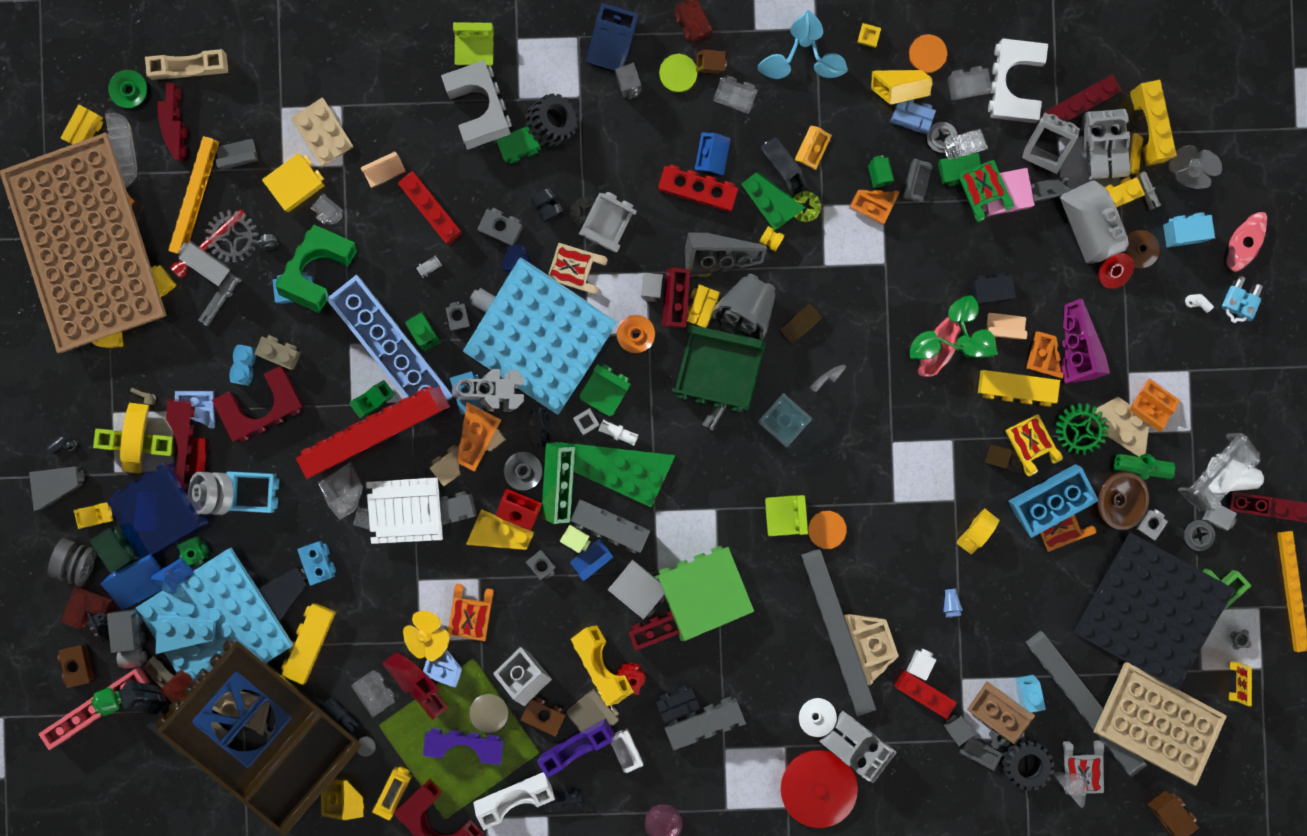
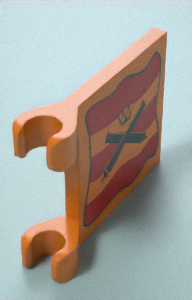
[1040,515,1096,552]
[448,584,494,641]

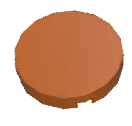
[909,34,947,73]
[808,511,846,549]

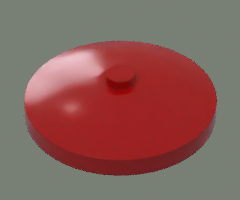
[780,750,858,828]

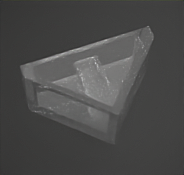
[1053,772,1087,808]

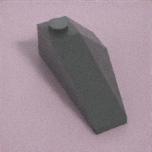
[685,233,767,277]

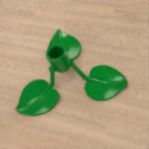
[910,295,998,360]

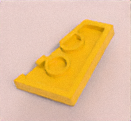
[466,509,534,550]

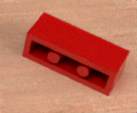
[895,670,957,719]

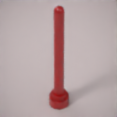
[170,210,245,278]

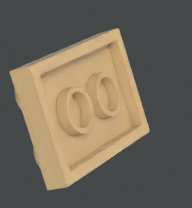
[291,98,354,167]

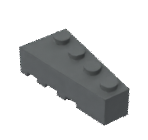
[570,499,650,553]

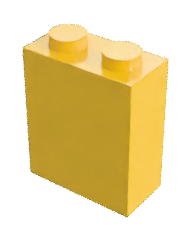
[262,153,325,213]

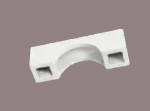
[474,772,555,830]

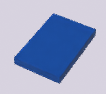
[100,554,162,610]

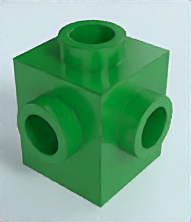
[177,537,209,568]

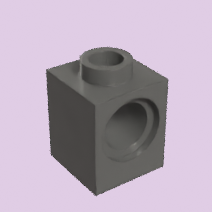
[446,301,471,332]
[526,549,556,580]
[943,714,974,746]

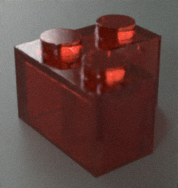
[61,586,115,629]

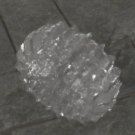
[205,210,258,262]

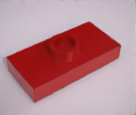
[188,438,206,477]

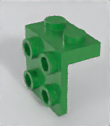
[580,364,631,416]

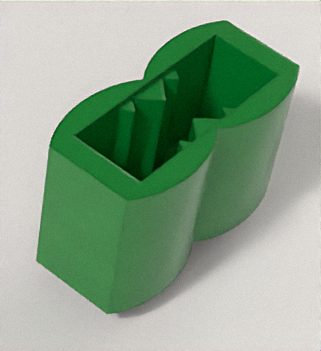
[868,155,894,188]

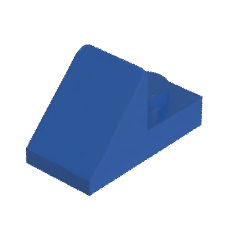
[150,558,194,593]

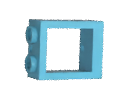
[227,472,279,513]

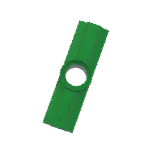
[1114,454,1175,479]

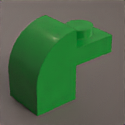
[349,380,395,419]

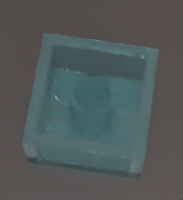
[757,393,812,448]

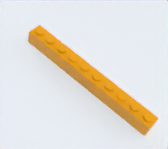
[169,136,219,254]
[1277,531,1307,652]

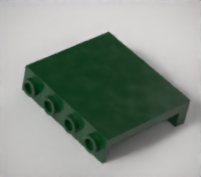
[672,325,766,413]

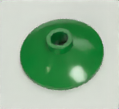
[108,70,147,108]

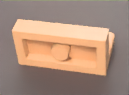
[361,152,406,188]
[986,313,1027,340]

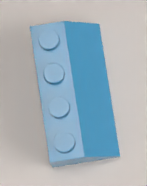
[1008,464,1098,538]

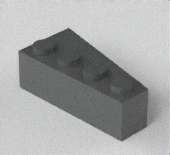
[429,491,478,525]
[665,697,746,750]

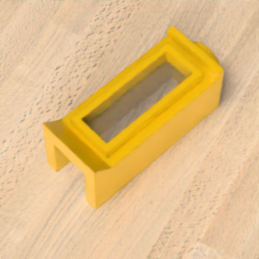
[372,767,413,820]

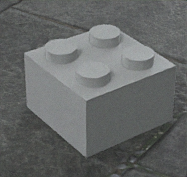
[493,647,552,706]

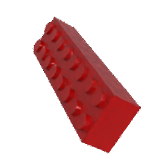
[296,385,450,479]

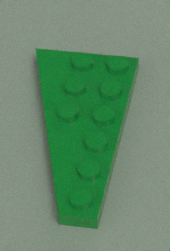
[555,442,675,507]

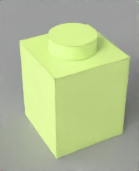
[560,524,591,553]

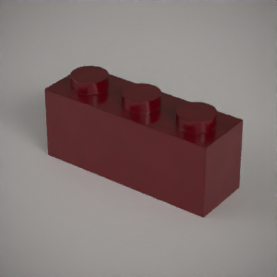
[662,268,690,329]

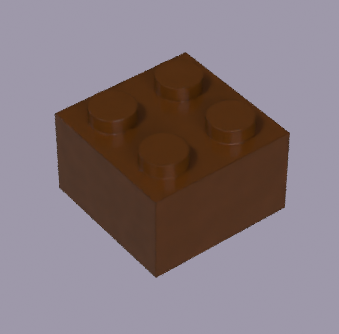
[1147,791,1199,836]

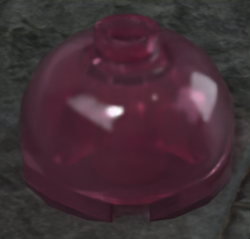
[644,804,683,836]

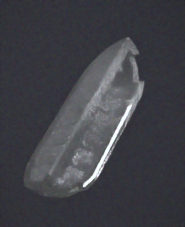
[105,113,138,188]

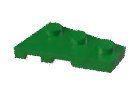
[741,172,806,231]

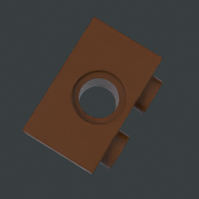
[57,644,95,688]
[521,696,566,737]

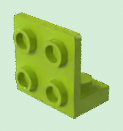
[453,22,494,66]
[765,495,808,536]

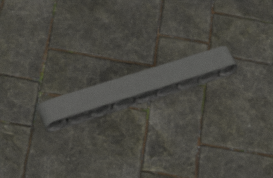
[801,549,876,716]
[1025,630,1147,777]

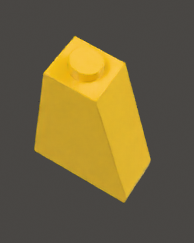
[871,70,932,105]

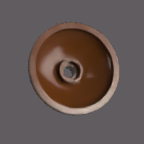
[1098,472,1149,530]

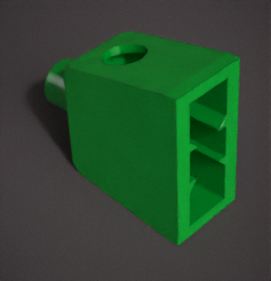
[406,311,441,352]

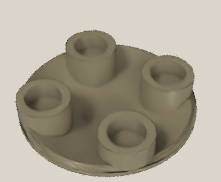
[469,694,508,733]

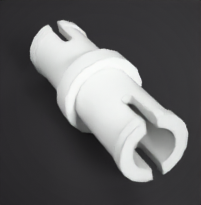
[599,420,638,446]

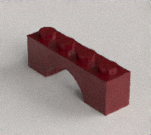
[1041,74,1122,132]

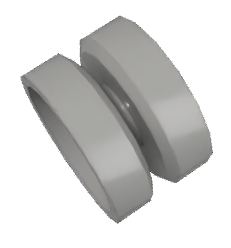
[188,472,233,515]

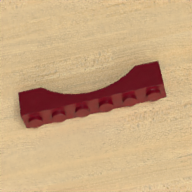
[156,399,196,517]

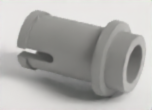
[417,255,442,278]

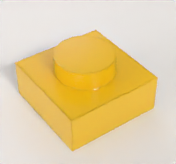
[857,23,881,48]

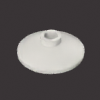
[799,698,837,737]

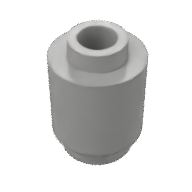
[470,288,495,313]
[117,648,147,669]

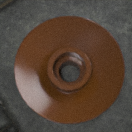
[1121,230,1160,268]

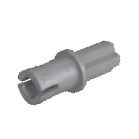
[1135,172,1161,210]

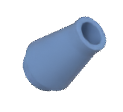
[943,589,963,617]

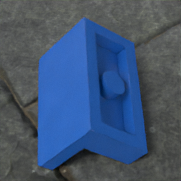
[695,133,730,175]
[570,539,614,581]

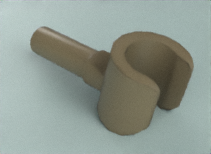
[130,388,156,405]

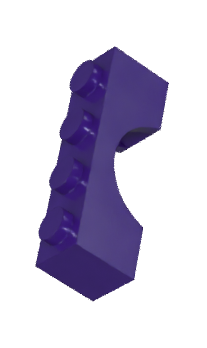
[537,718,616,778]
[423,728,504,765]

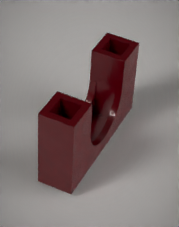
[212,366,304,443]
[394,778,484,836]

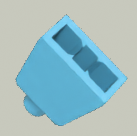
[1015,675,1045,713]

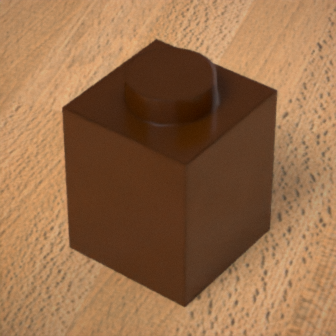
[696,49,727,74]

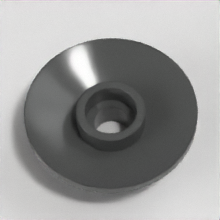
[504,452,542,490]

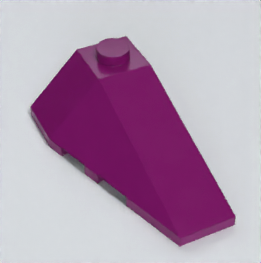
[1061,299,1110,384]

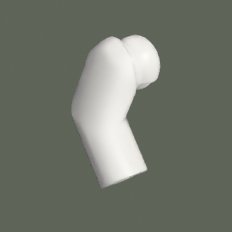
[1185,294,1214,313]

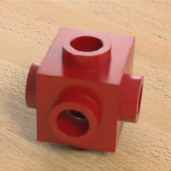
[617,663,646,695]

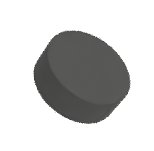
[357,736,376,756]

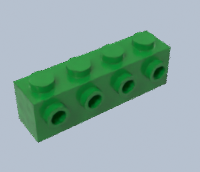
[541,442,575,524]

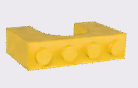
[1130,80,1177,166]

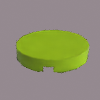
[659,54,697,92]

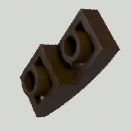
[780,303,822,344]

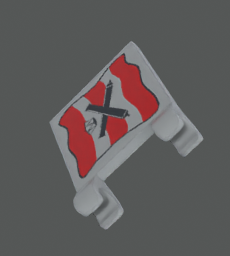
[1063,740,1104,794]

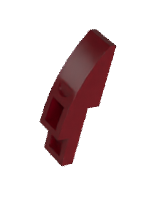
[158,82,187,162]
[1230,492,1307,523]
[382,652,449,721]

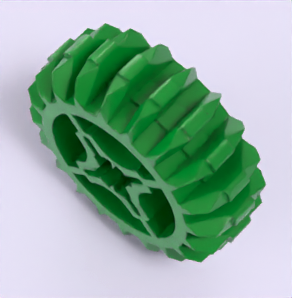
[1056,403,1109,455]

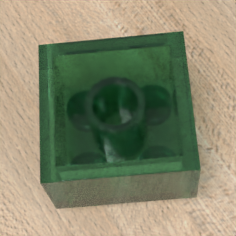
[90,526,140,573]

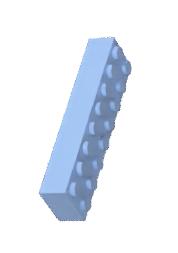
[327,275,454,420]

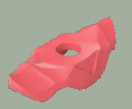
[1226,212,1267,272]
[918,317,960,377]

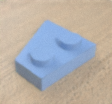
[175,391,215,428]
[423,649,462,687]

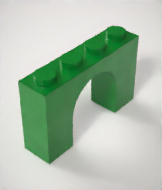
[276,225,357,313]

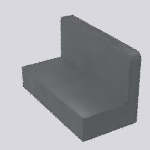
[216,139,258,170]

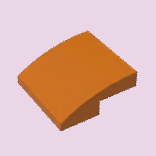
[1129,378,1180,432]

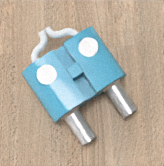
[1221,276,1263,323]

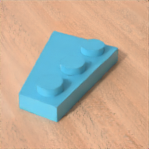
[156,615,216,654]

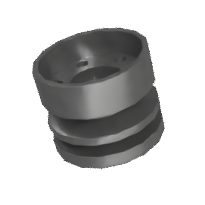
[48,538,96,587]

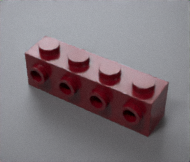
[628,611,680,651]

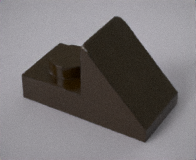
[984,444,1024,474]

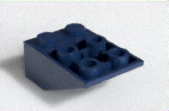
[586,3,639,71]

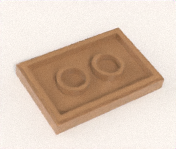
[967,681,1035,745]

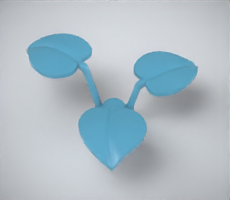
[757,10,848,79]

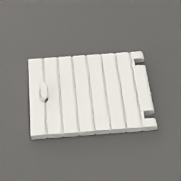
[366,477,443,544]

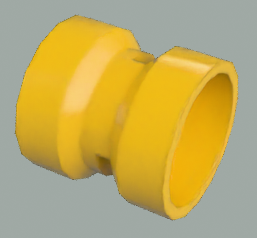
[759,226,785,252]

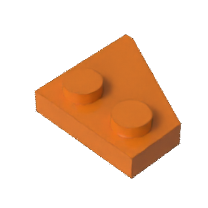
[849,190,900,225]
[1026,332,1063,378]

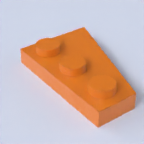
[457,402,501,471]

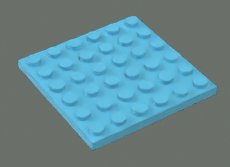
[463,258,618,415]
[136,548,293,686]

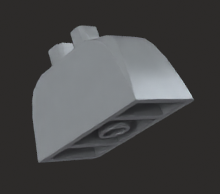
[1060,180,1129,264]

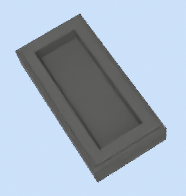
[960,737,1003,771]

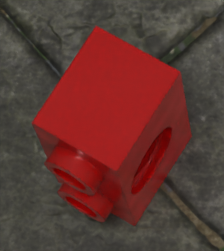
[495,489,542,531]

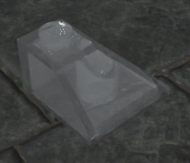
[318,462,363,520]

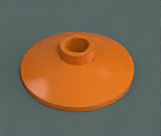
[617,315,655,353]

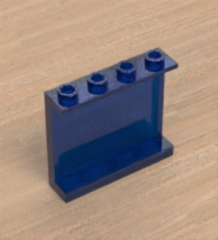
[106,462,209,560]

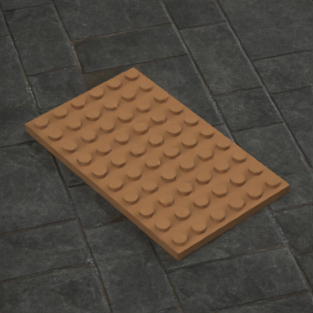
[0,133,166,353]

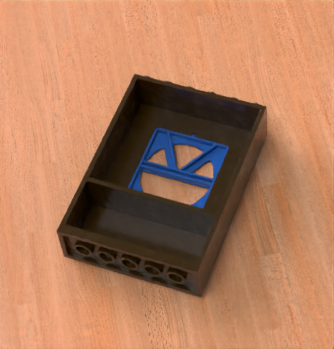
[156,636,362,836]

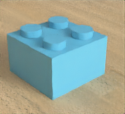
[1163,213,1215,247]

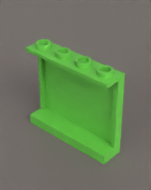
[655,545,754,641]

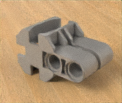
[1081,109,1130,180]
[452,369,524,412]
[819,710,897,783]

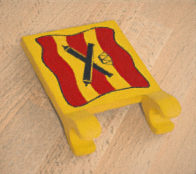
[1005,414,1063,476]
[1229,661,1252,706]

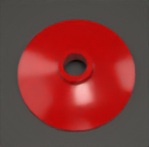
[1099,253,1134,289]

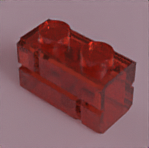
[673,0,713,43]

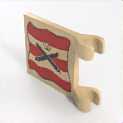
[548,243,608,294]

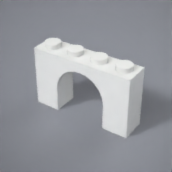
[988,39,1048,123]

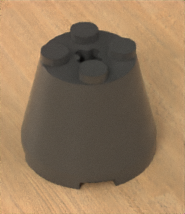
[712,274,775,340]

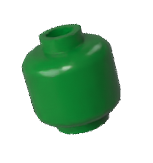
[91,687,122,716]

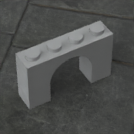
[441,60,512,150]

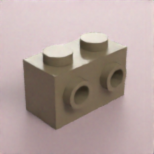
[254,335,301,370]

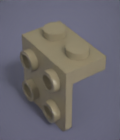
[567,688,619,732]

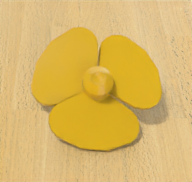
[403,610,450,661]

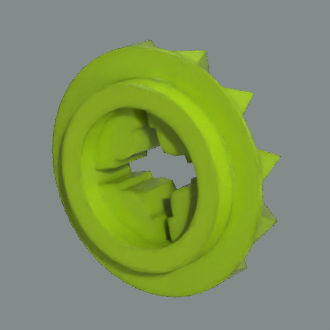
[793,191,821,222]

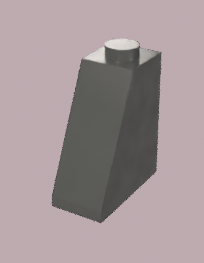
[29,466,85,510]

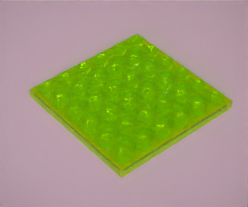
[379,658,540,820]

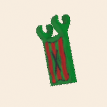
[958,160,1014,222]

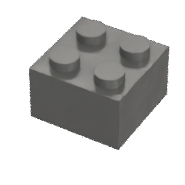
[107,609,146,653]

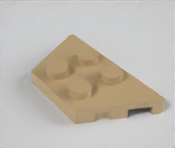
[1081,397,1149,457]
[844,614,898,685]

